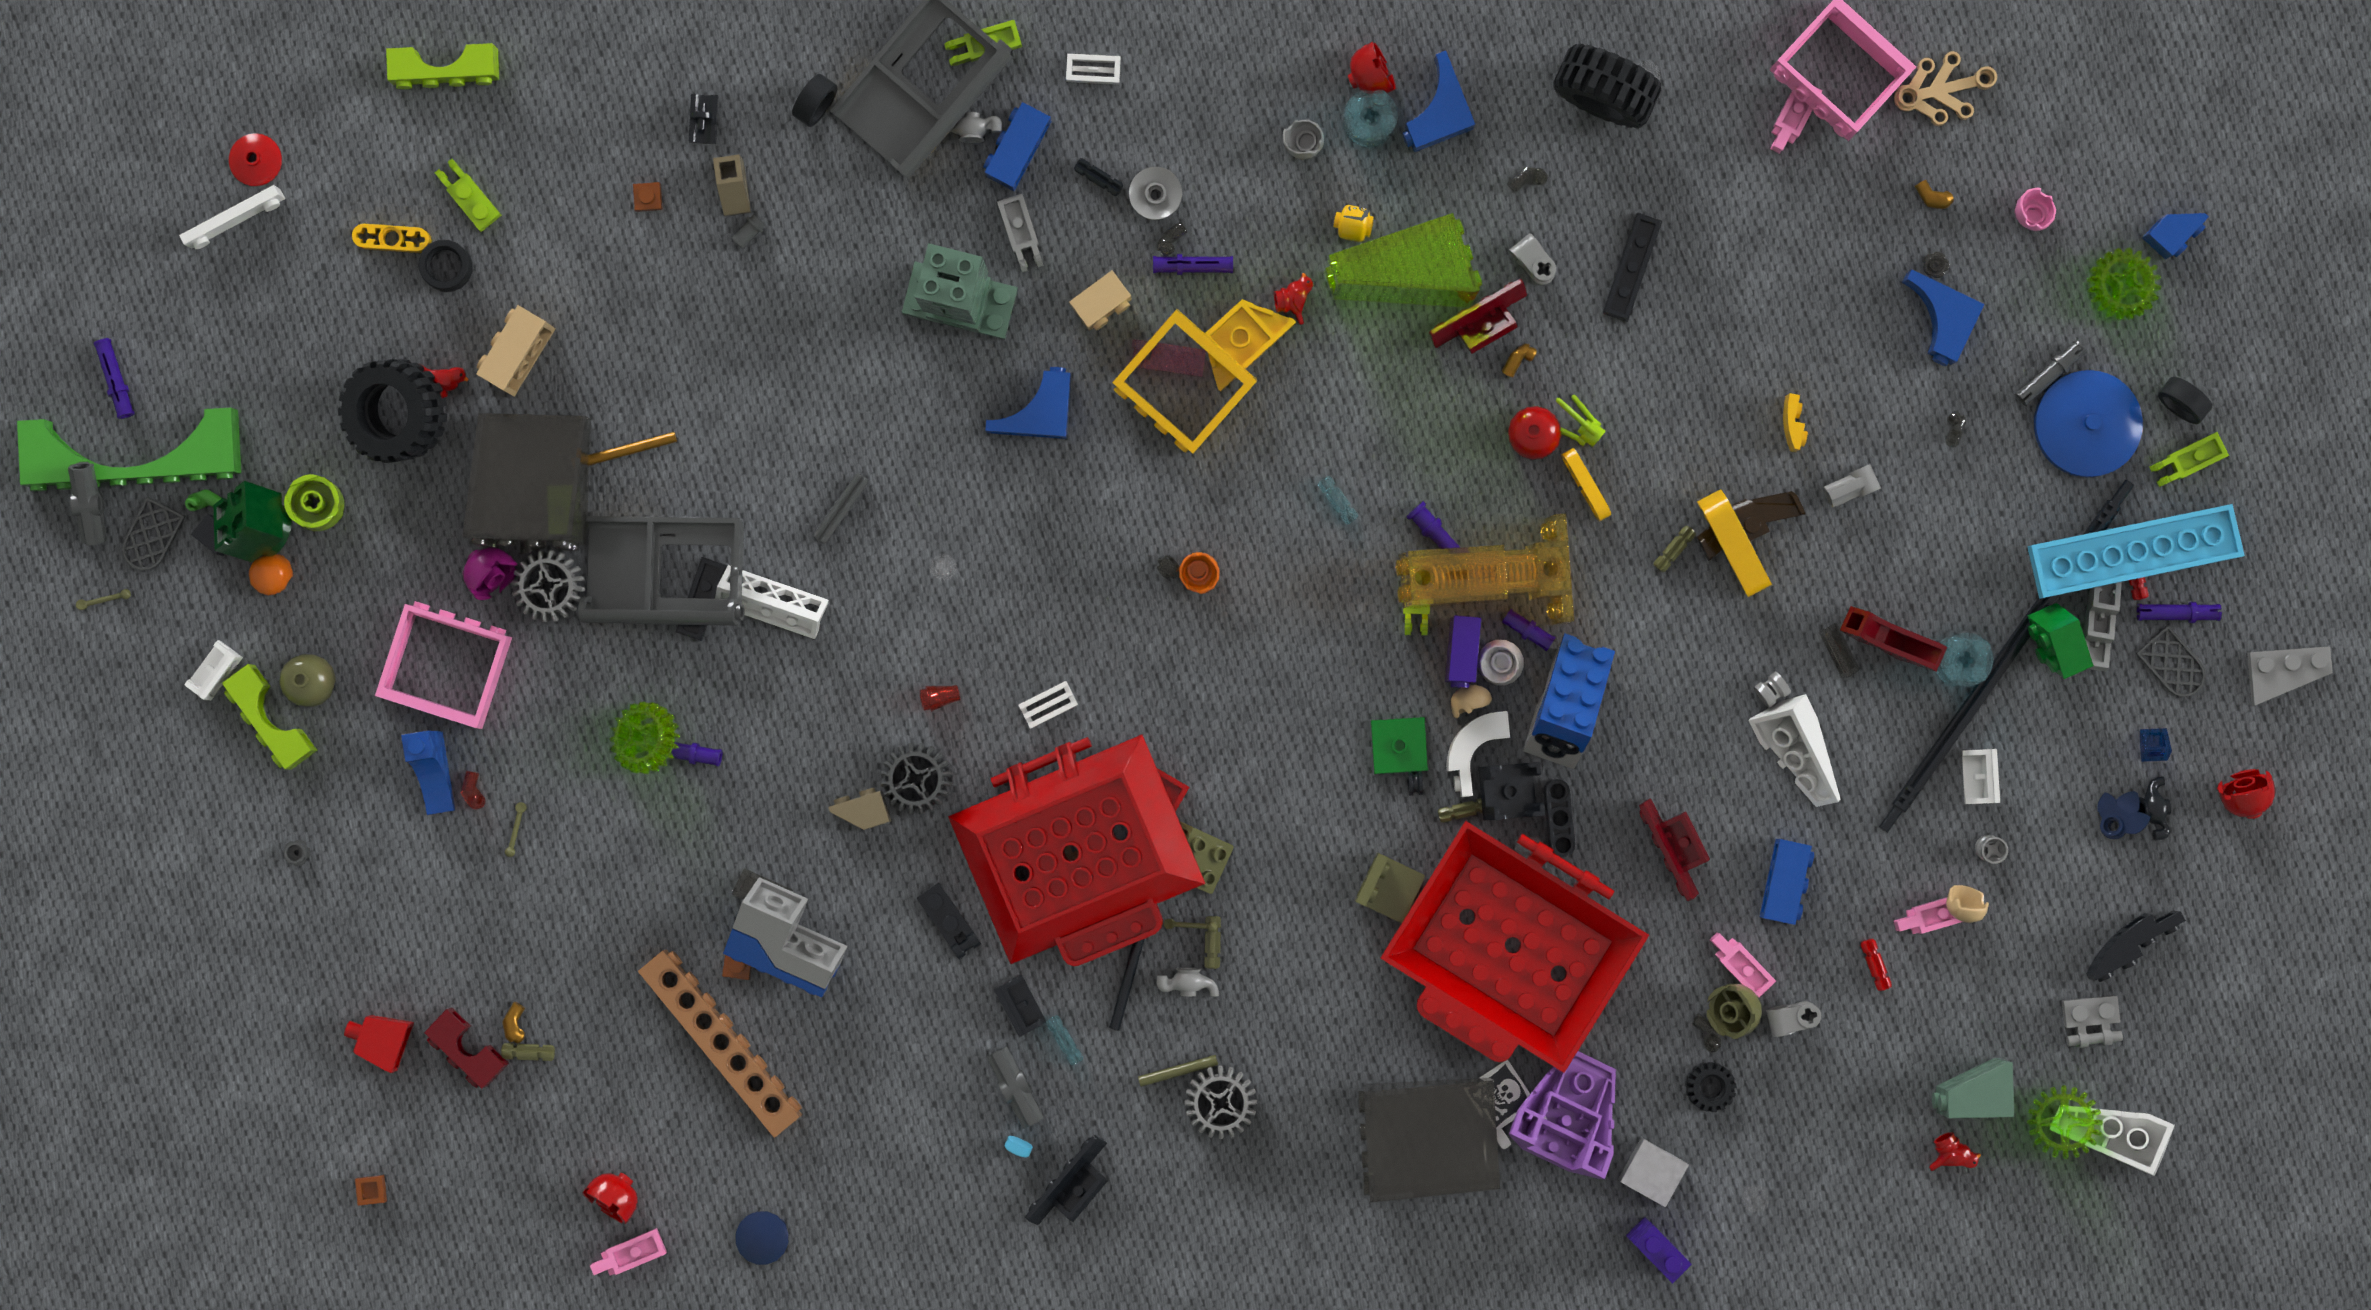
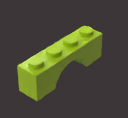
[386,43,499,89]
[222,664,318,770]

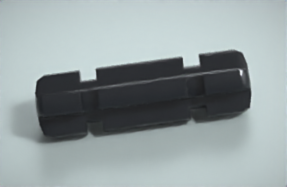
[1074,158,1123,196]

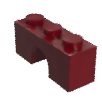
[424,1008,509,1089]

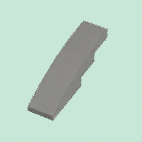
[2083,582,2122,672]

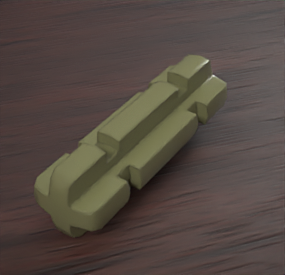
[1653,526,1696,572]
[1438,798,1482,823]
[1204,916,1221,969]
[501,1043,555,1061]

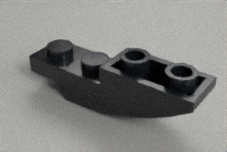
[2086,910,2186,982]

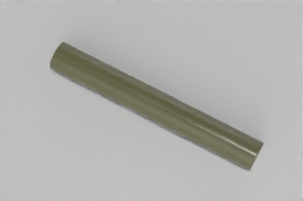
[1138,1055,1218,1087]

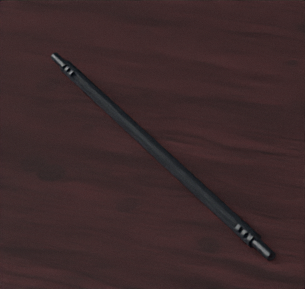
[1879,480,2134,833]

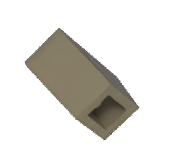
[713,154,751,216]
[828,788,891,830]

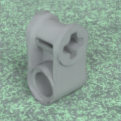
[1509,233,1556,285]
[1766,1001,1821,1037]

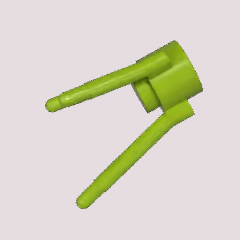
[1556,395,1605,447]

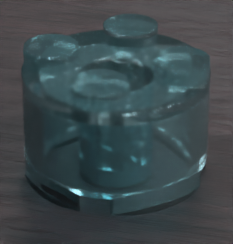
[1343,90,1398,148]
[1936,633,1993,687]

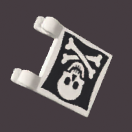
[1463,1060,1547,1149]

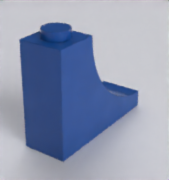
[1402,51,1475,152]
[1902,270,1984,366]
[985,367,1071,439]
[401,731,455,815]

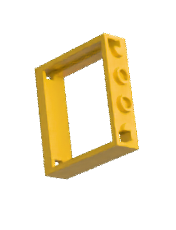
[1112,309,1257,453]

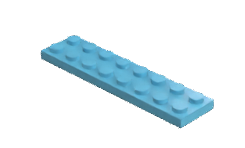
[2028,504,2245,599]

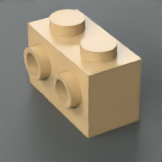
[1069,270,1132,331]

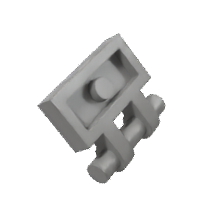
[2062,995,2123,1048]

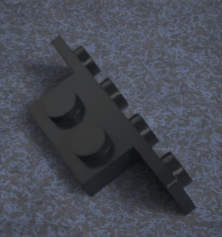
[1025,1135,1108,1225]

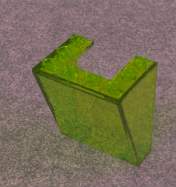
[1324,213,1482,308]

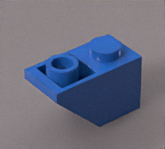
[2142,213,2209,260]

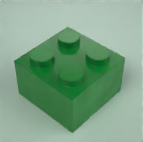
[2028,603,2094,679]

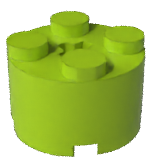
[284,474,344,531]

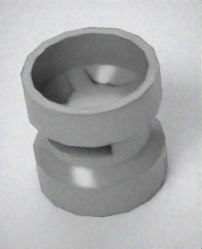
[1753,671,1791,708]
[1975,835,2008,864]

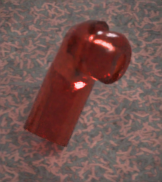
[461,770,486,809]

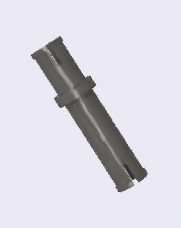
[2015,340,2087,406]

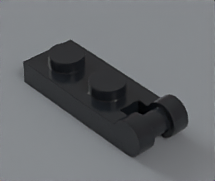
[917,883,981,960]

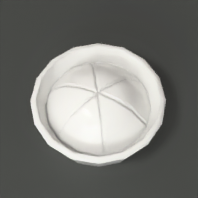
[1478,640,1524,685]

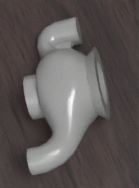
[950,112,1002,143]
[1157,967,1219,997]

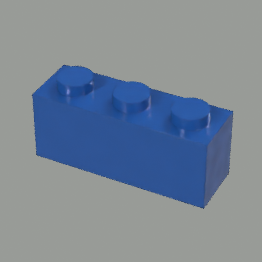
[983,102,1052,191]
[1759,839,1814,925]

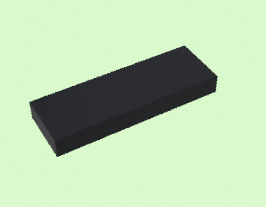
[676,557,728,641]

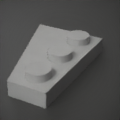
[2247,646,2333,706]

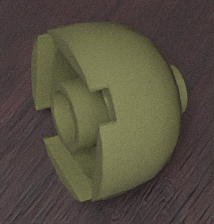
[279,654,336,707]
[1706,984,1762,1039]

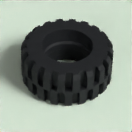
[1553,44,1662,128]
[338,359,447,463]

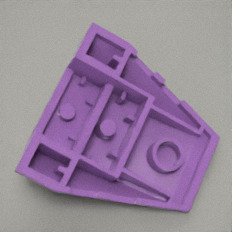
[1509,1051,1616,1180]

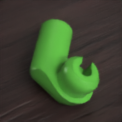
[185,489,222,511]

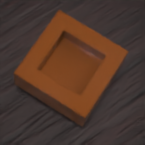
[633,182,663,212]
[722,955,752,980]
[355,1175,387,1206]

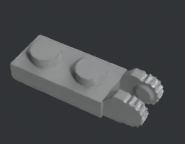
[997,194,1044,272]

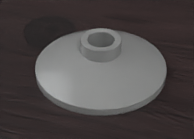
[1129,167,1182,220]

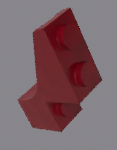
[1840,606,1947,672]

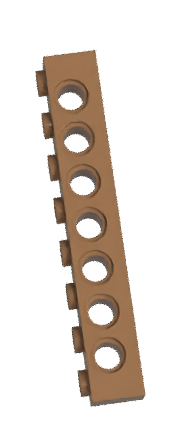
[638,949,802,1138]

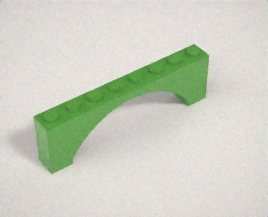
[17,407,241,491]

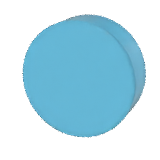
[1004,1136,1033,1157]

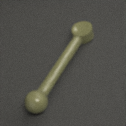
[76,589,131,610]
[505,802,527,857]
[1164,918,1217,932]

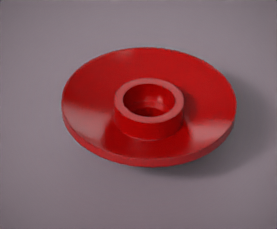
[229,133,282,186]

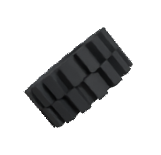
[1685,1062,1737,1112]

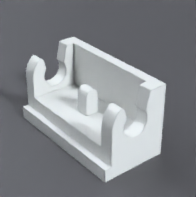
[184,640,243,701]
[1961,749,2000,804]

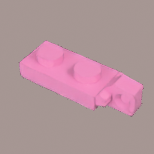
[1770,86,1822,154]
[1894,897,1962,934]
[1709,933,1776,997]
[590,1228,667,1275]

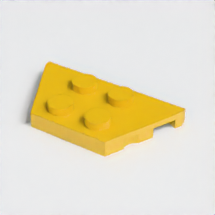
[1205,299,1296,392]

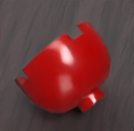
[1348,42,1396,97]
[1508,406,1561,460]
[2217,769,2275,819]
[582,1173,638,1224]

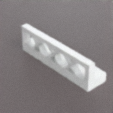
[715,565,829,639]

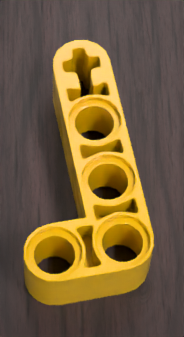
[1697,489,1772,597]

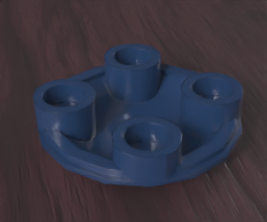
[736,1211,789,1265]

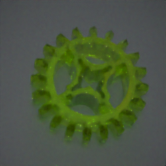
[2087,248,2161,320]
[609,702,680,774]
[2027,1085,2103,1159]

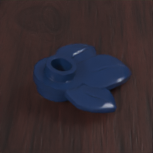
[2097,791,2150,840]

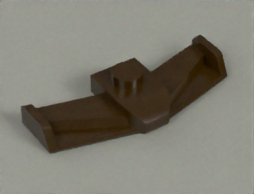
[1697,491,1806,561]

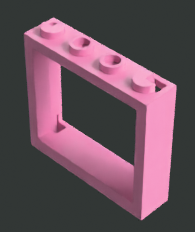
[1770,0,1916,141]
[375,601,512,729]

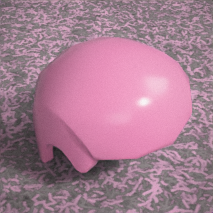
[2015,187,2056,231]

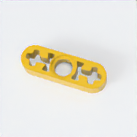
[352,224,432,253]
[1561,448,1612,522]

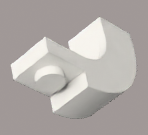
[1447,711,1510,797]

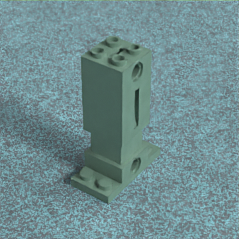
[902,243,1018,340]

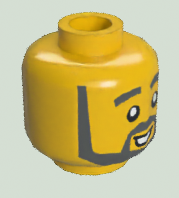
[1333,205,1374,242]

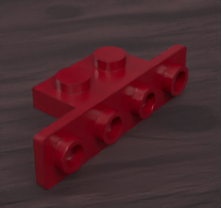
[1429,279,1527,354]
[1639,798,1710,901]

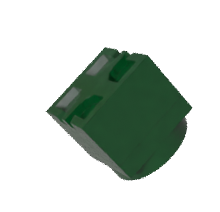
[213,481,292,562]

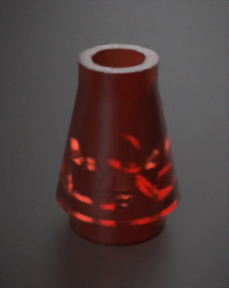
[919,685,960,712]

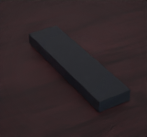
[1602,212,1662,322]

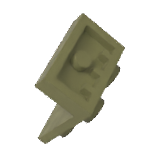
[1179,821,1234,894]
[1354,852,1425,923]

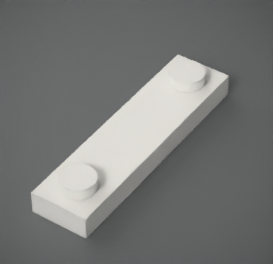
[179,185,285,249]

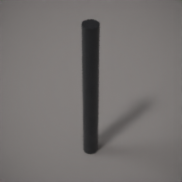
[1109,939,1145,1031]

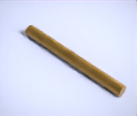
[571,432,677,470]

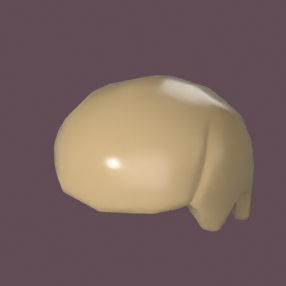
[1451,685,1492,718]
[1946,885,1989,923]

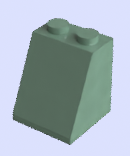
[1932,1058,2014,1118]

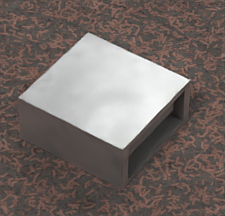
[1618,1137,1689,1207]

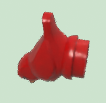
[1274,273,1313,325]
[420,364,468,398]
[1929,1132,1981,1171]

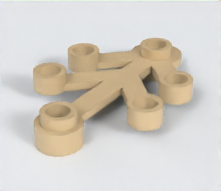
[1894,51,1997,126]

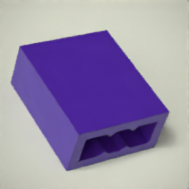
[1445,615,1481,688]
[1626,1217,1692,1284]

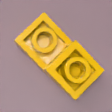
[1783,393,1808,452]

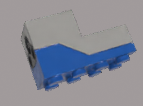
[1523,633,1615,769]
[723,877,847,997]

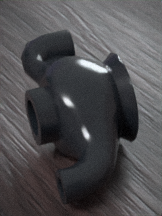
[2139,776,2171,841]

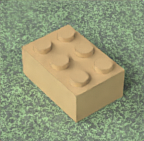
[476,305,556,397]

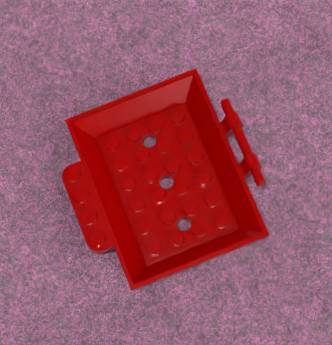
[948,734,1206,966]
[1380,821,1649,1073]

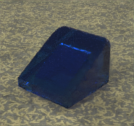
[2140,728,2172,762]

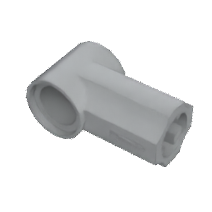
[1823,464,1881,508]

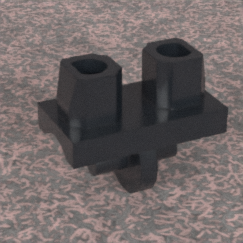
[688,94,719,144]

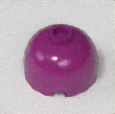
[463,547,518,600]

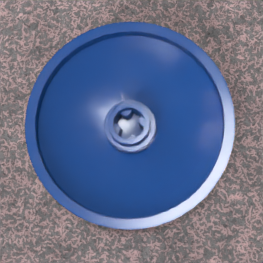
[2034,370,2143,477]

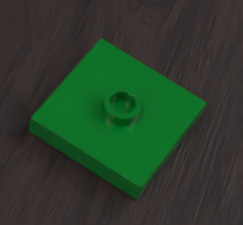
[1371,717,1428,774]

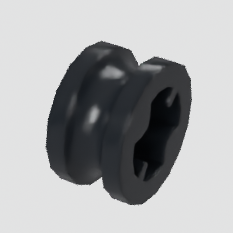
[1408,771,1423,796]

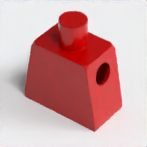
[344,1015,414,1073]

